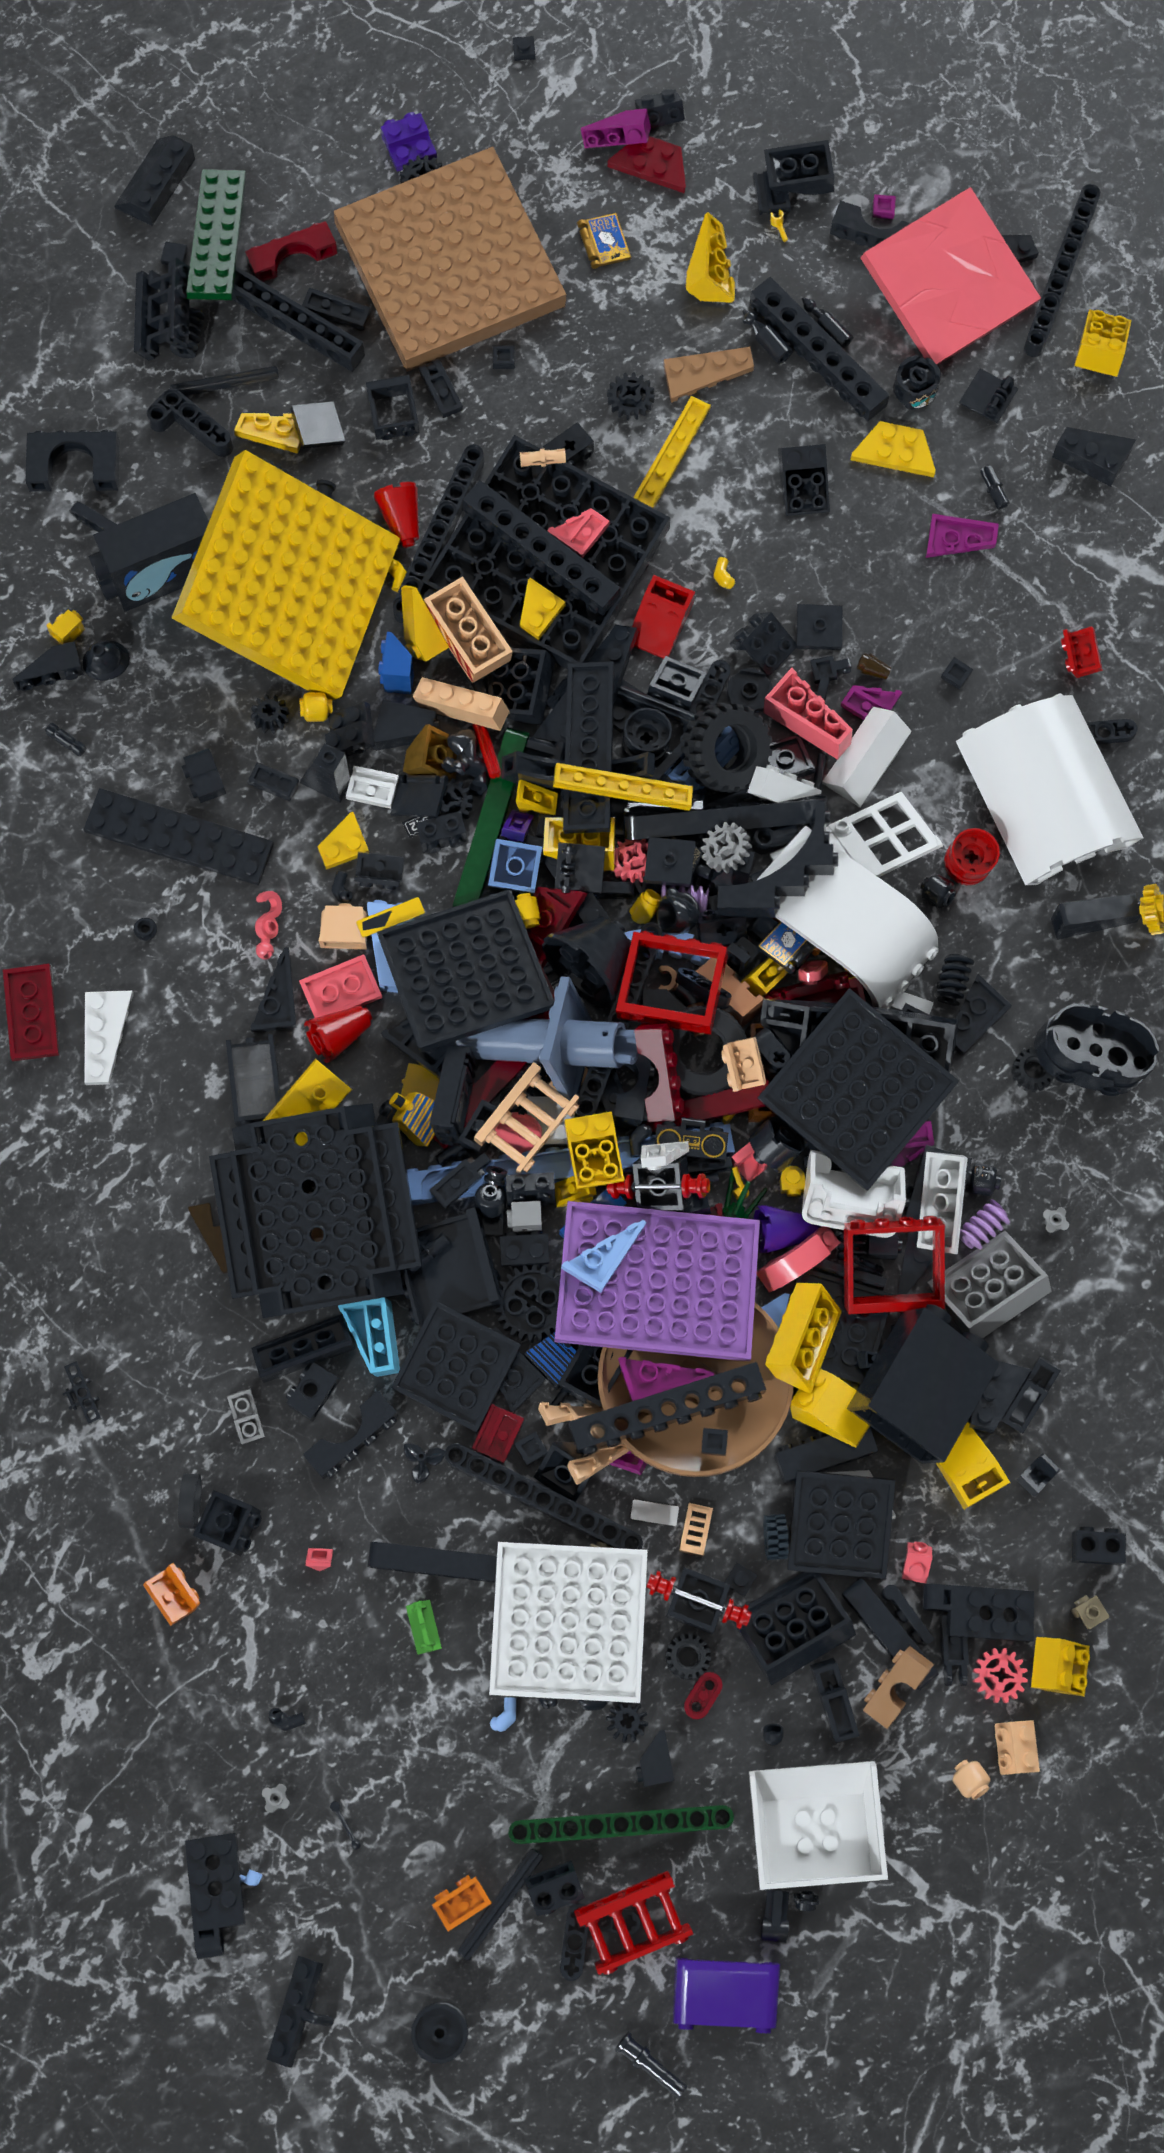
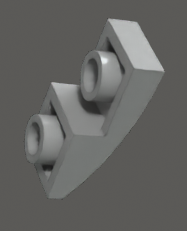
[227,1388,265,1444]

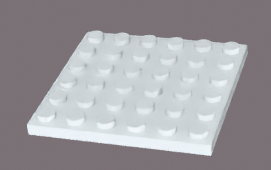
[489,1542,647,1703]

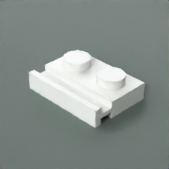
[346,766,399,809]

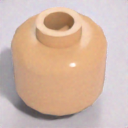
[952,1760,990,1800]

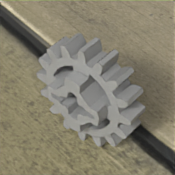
[701,822,752,873]

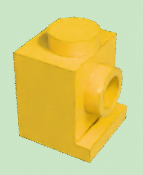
[46,609,85,644]

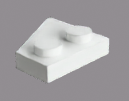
[641,1141,689,1170]

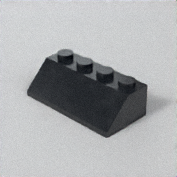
[114,135,195,226]

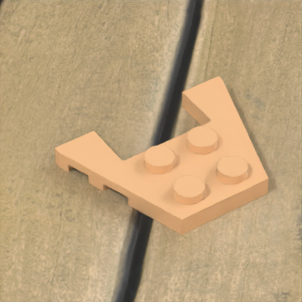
[538,1402,630,1485]

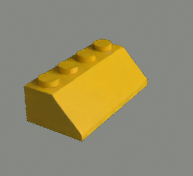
[765,1283,842,1393]

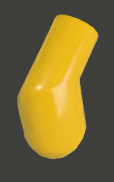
[713,557,735,589]

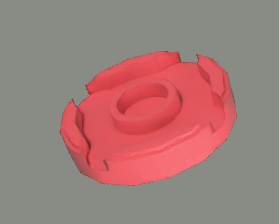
[495,1112,542,1154]

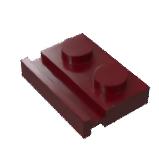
[472,1404,524,1464]

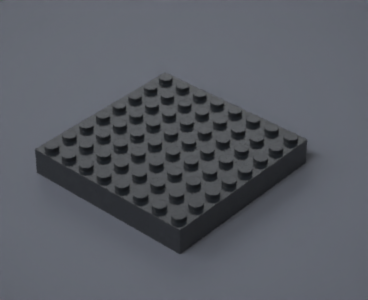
[423,435,670,669]

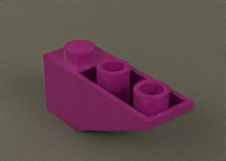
[580,109,651,148]

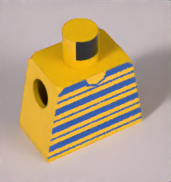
[389,1092,435,1146]

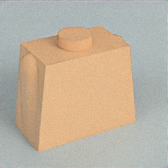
[319,903,368,950]

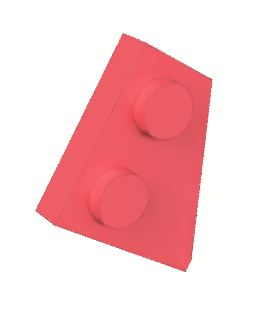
[547,508,610,558]

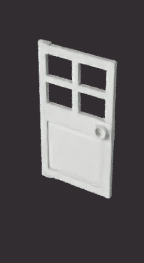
[770,792,943,877]

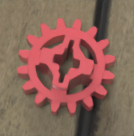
[614,839,648,883]
[972,1648,1028,1703]

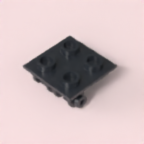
[959,368,1019,424]
[555,842,605,893]

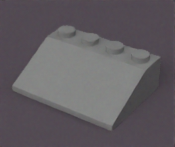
[927,1231,1052,1338]

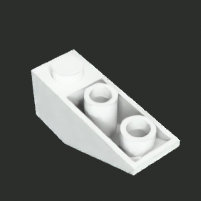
[748,764,822,803]

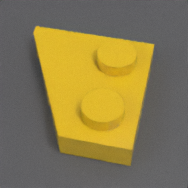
[520,578,566,640]
[318,812,369,870]

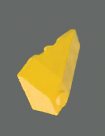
[686,212,735,303]

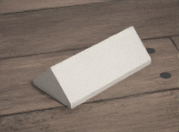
[917,1152,967,1254]

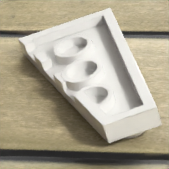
[85,991,133,1085]

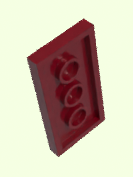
[3,964,59,1062]

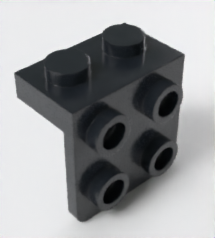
[730,612,797,675]

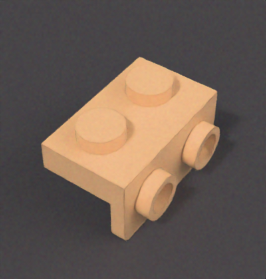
[721,1037,767,1092]
[995,1720,1040,1775]

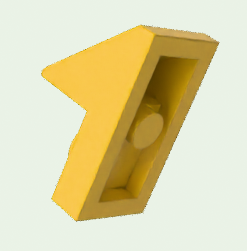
[516,779,558,815]
[554,1176,597,1207]

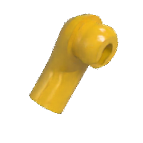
[388,559,407,592]

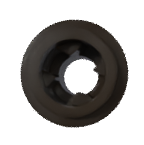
[856,652,892,680]

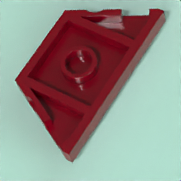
[607,136,686,193]
[526,887,587,968]

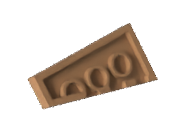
[663,347,754,403]

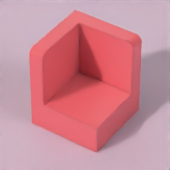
[731,1142,768,1182]

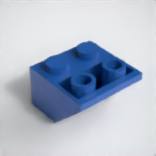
[379,632,414,694]

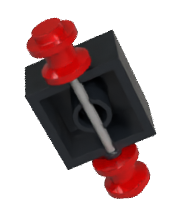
[607,1156,710,1210]
[646,1567,752,1634]

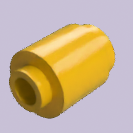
[629,889,661,924]
[515,893,541,929]

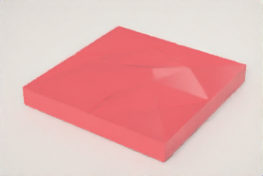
[861,187,1041,365]

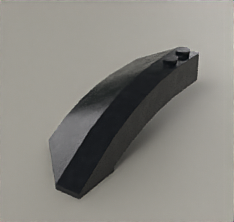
[760,999,959,1073]

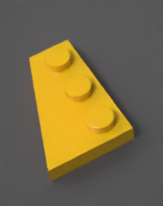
[234,413,301,454]

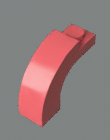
[756,1226,840,1292]

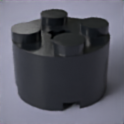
[749,1116,805,1173]

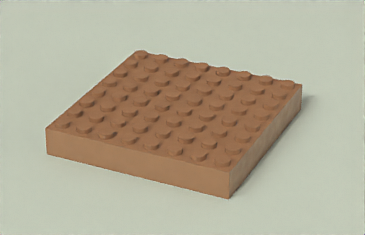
[334,147,566,372]

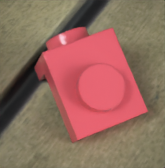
[902,1542,932,1584]

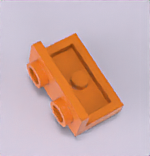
[143,1563,200,1626]
[432,1875,492,1931]

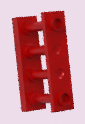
[574,1871,693,1975]

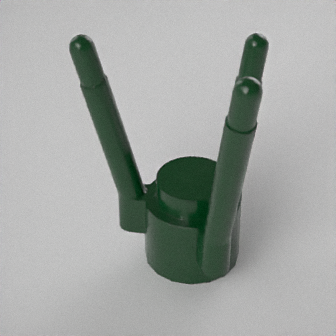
[722,1169,768,1219]

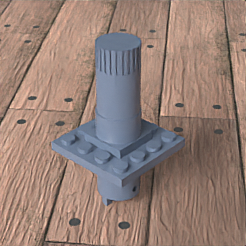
[456,977,638,1101]

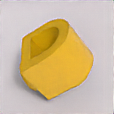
[780,1166,805,1197]

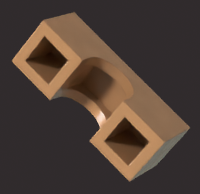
[863,1646,934,1729]

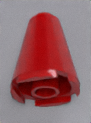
[374,482,419,548]
[304,1006,372,1063]

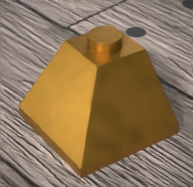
[403,724,457,783]

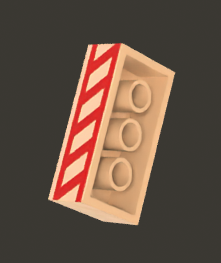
[424,577,513,683]

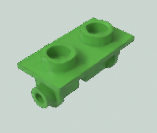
[406,1600,442,1655]

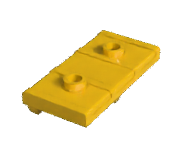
[263,1059,352,1146]

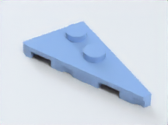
[561,1220,646,1293]

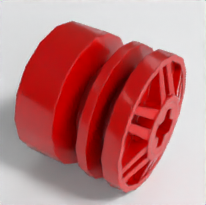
[944,828,1000,886]

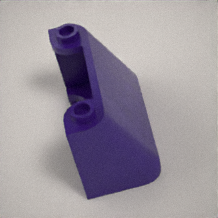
[673,1958,780,2033]

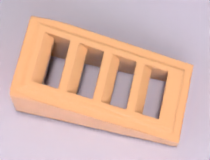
[679,1503,713,1557]

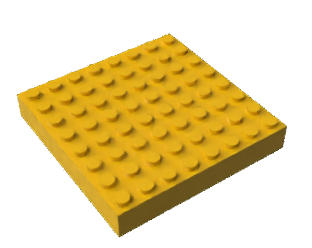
[172,450,400,701]

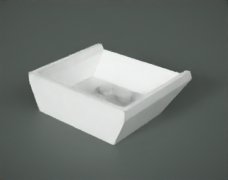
[749,1761,888,1890]

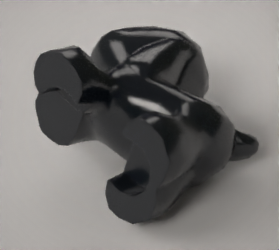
[442,729,490,795]

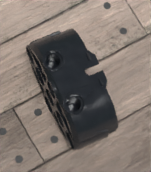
[1034,1003,1159,1096]

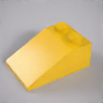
[401,585,449,661]
[543,817,615,871]
[790,1369,870,1448]

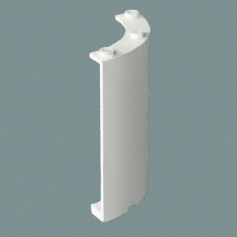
[956,693,1143,885]

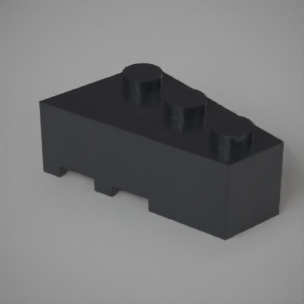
[1052,427,1136,487]

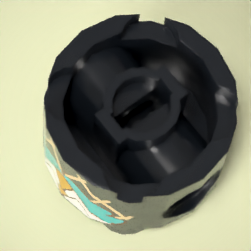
[893,355,940,410]

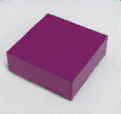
[872,194,896,219]

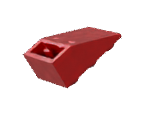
[632,575,695,659]

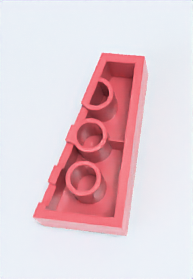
[764,668,853,760]

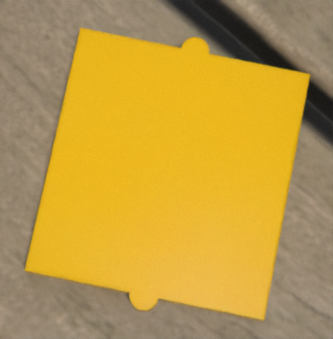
[401,1063,440,1100]

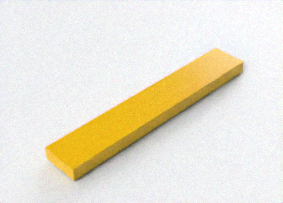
[633,396,711,508]
[553,763,693,811]

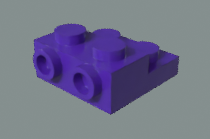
[381,112,437,172]

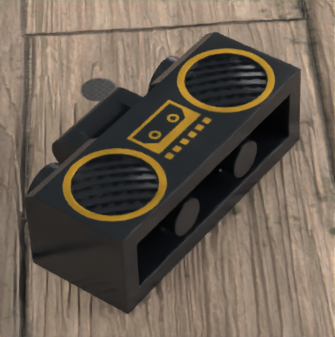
[655,1117,729,1165]

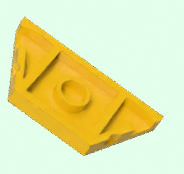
[851,421,936,477]

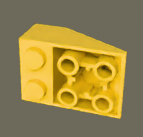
[1074,309,1131,377]
[564,1112,625,1189]
[936,1422,1010,1510]

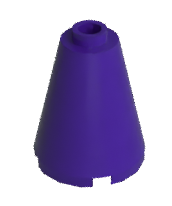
[753,1205,821,1253]

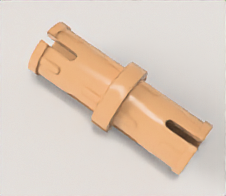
[520,448,566,467]

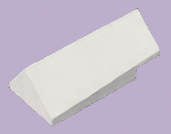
[822,707,911,807]

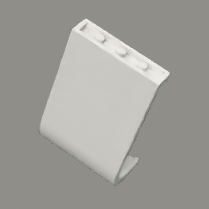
[757,826,939,1009]

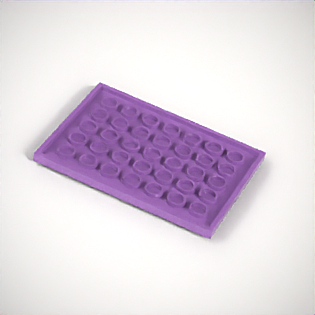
[554,1201,760,1362]

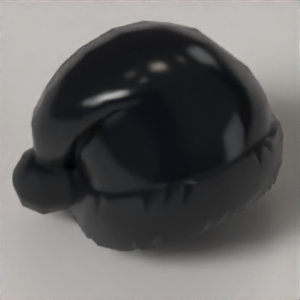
[657,888,700,935]

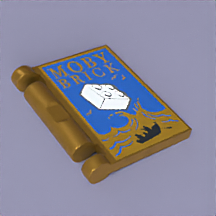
[577,213,631,269]

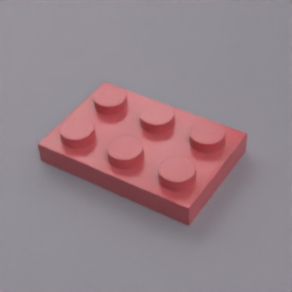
[299,954,382,1018]

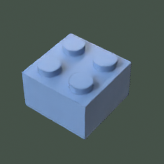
[488,839,542,894]

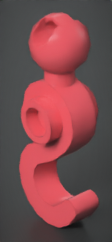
[255,891,282,960]

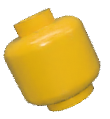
[299,692,333,722]

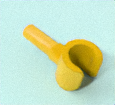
[771,210,788,242]
[732,1166,749,1201]

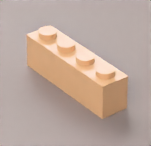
[413,677,509,731]

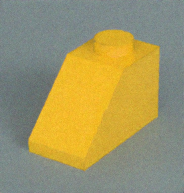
[741,957,792,997]

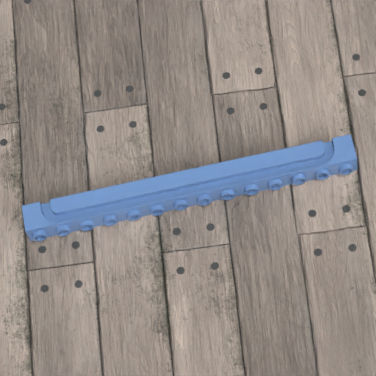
[407,1122,735,1205]

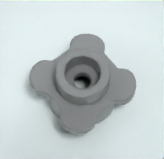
[1043,1207,1069,1233]
[262,1784,290,1813]

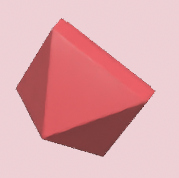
[306,1548,333,1571]

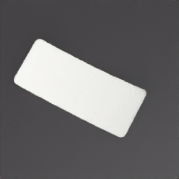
[631,1499,679,1526]

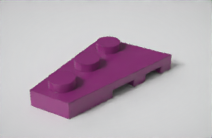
[926,514,999,558]

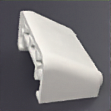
[802,1150,906,1238]

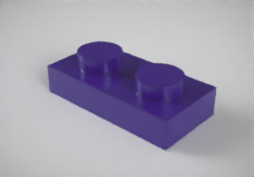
[501,809,534,842]

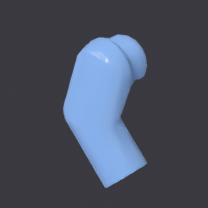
[490,1697,516,1732]

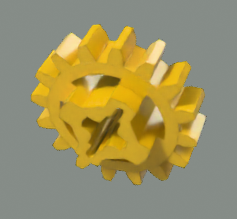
[1139,884,1164,935]

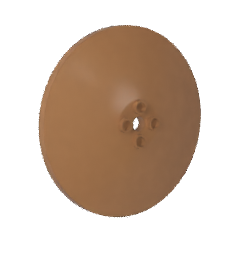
[598,1303,793,1477]

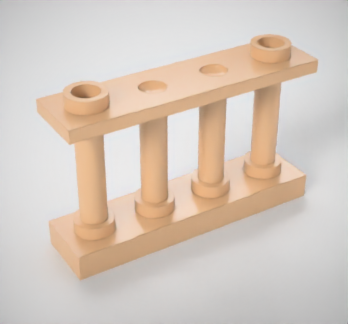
[474,1062,580,1174]

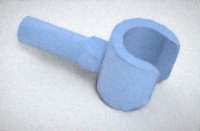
[241,1869,262,1886]

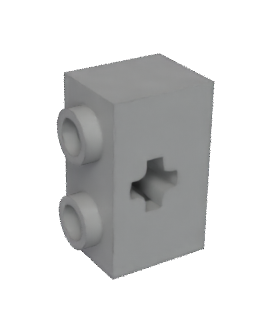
[507,1201,542,1235]

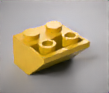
[1031,1637,1090,1696]

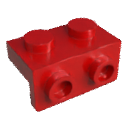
[1061,626,1103,678]

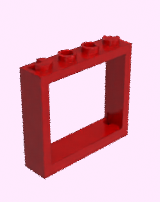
[616,931,728,1035]
[844,1216,945,1314]

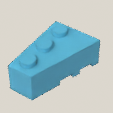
[338,1297,400,1377]

